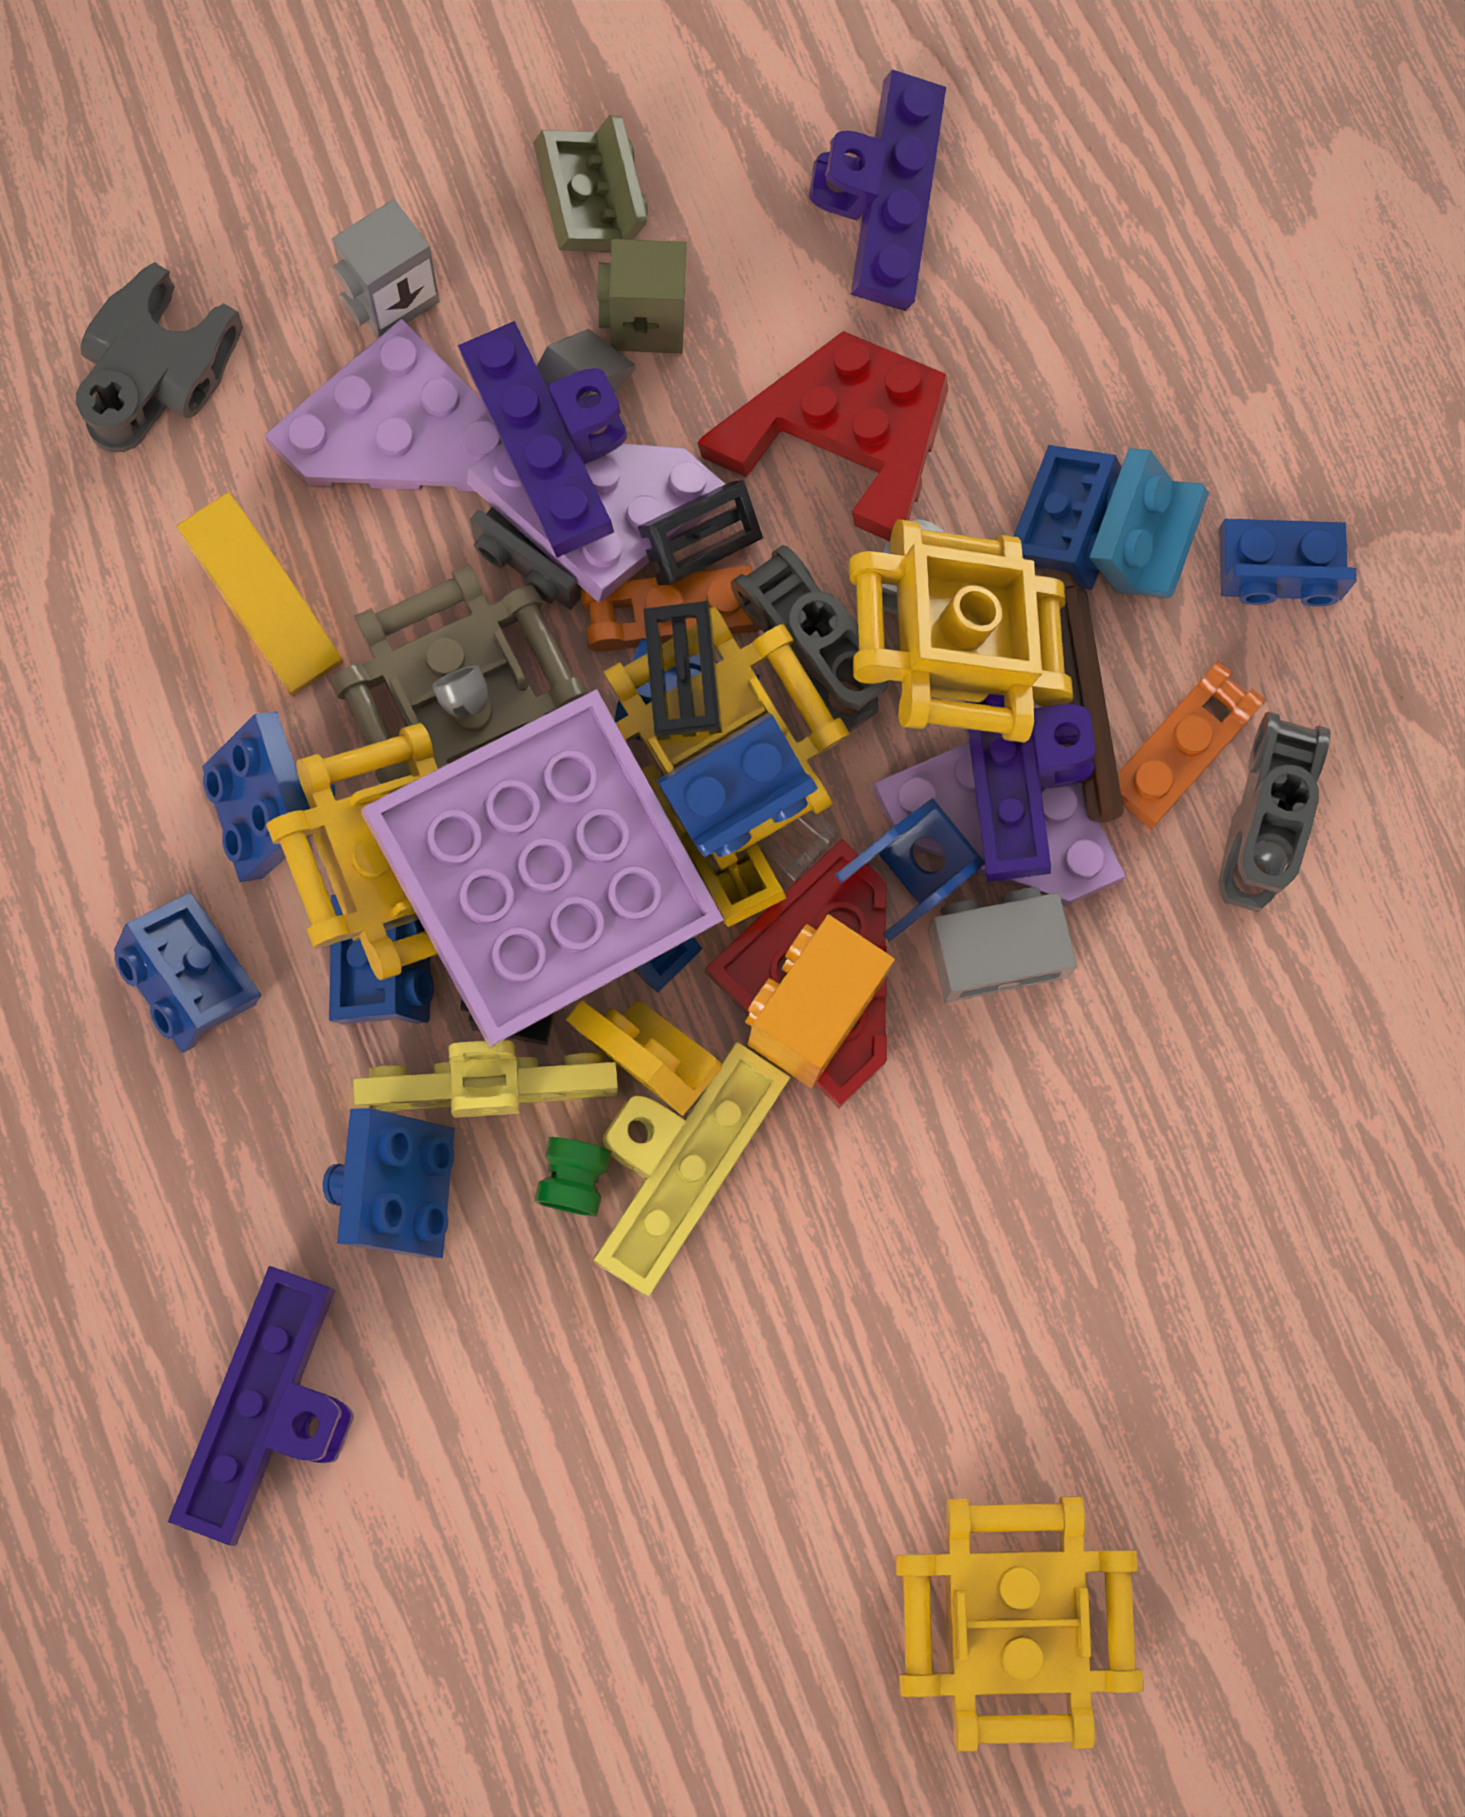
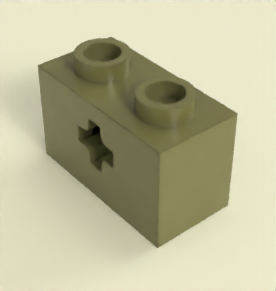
[597,239,686,353]

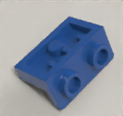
[1013,445,1122,590]
[1219,519,1357,607]
[656,713,818,857]
[114,892,261,1053]
[329,894,434,1025]

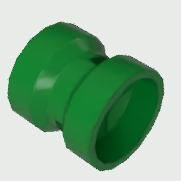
[534,1137,612,1217]

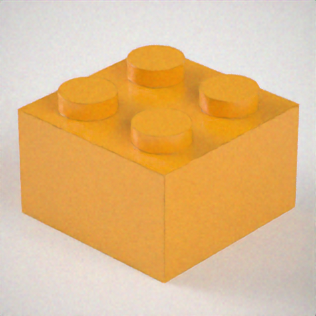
[745,914,895,1089]

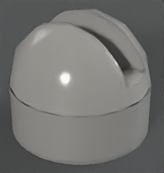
[431,665,488,719]

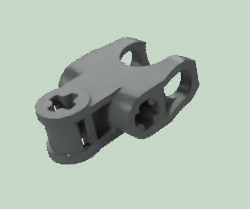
[76,262,243,452]
[730,545,888,732]
[1218,711,1331,912]

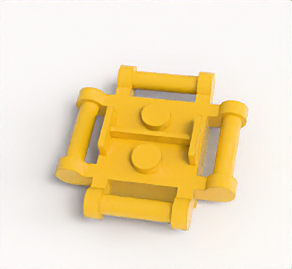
[849,519,1073,743]
[603,606,851,871]
[266,723,438,980]
[895,1496,1144,1752]

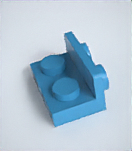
[1089,448,1209,598]

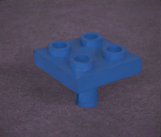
[202,711,335,882]
[323,1108,455,1258]

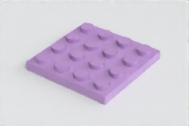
[361,689,724,1048]

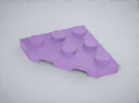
[265,319,502,492]
[466,443,725,603]
[872,742,1126,907]

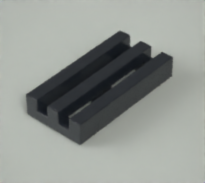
[637,480,763,585]
[643,601,722,740]

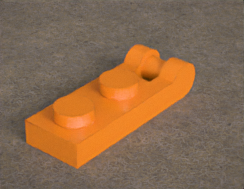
[580,565,760,651]
[1118,660,1266,830]

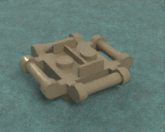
[330,564,589,784]

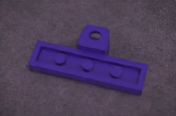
[809,69,946,311]
[458,321,627,558]
[964,693,1095,882]
[168,1265,354,1546]

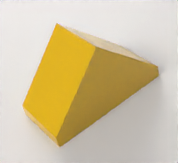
[683,833,787,927]

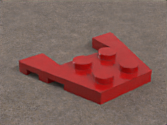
[697,331,948,542]

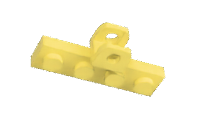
[353,1040,618,1118]
[592,1042,791,1297]

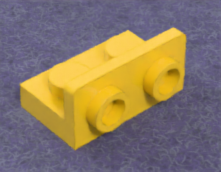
[566,1000,722,1116]

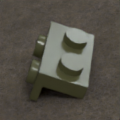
[533,115,648,252]

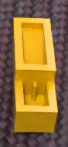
[176,492,344,696]

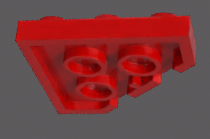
[705,839,887,1109]

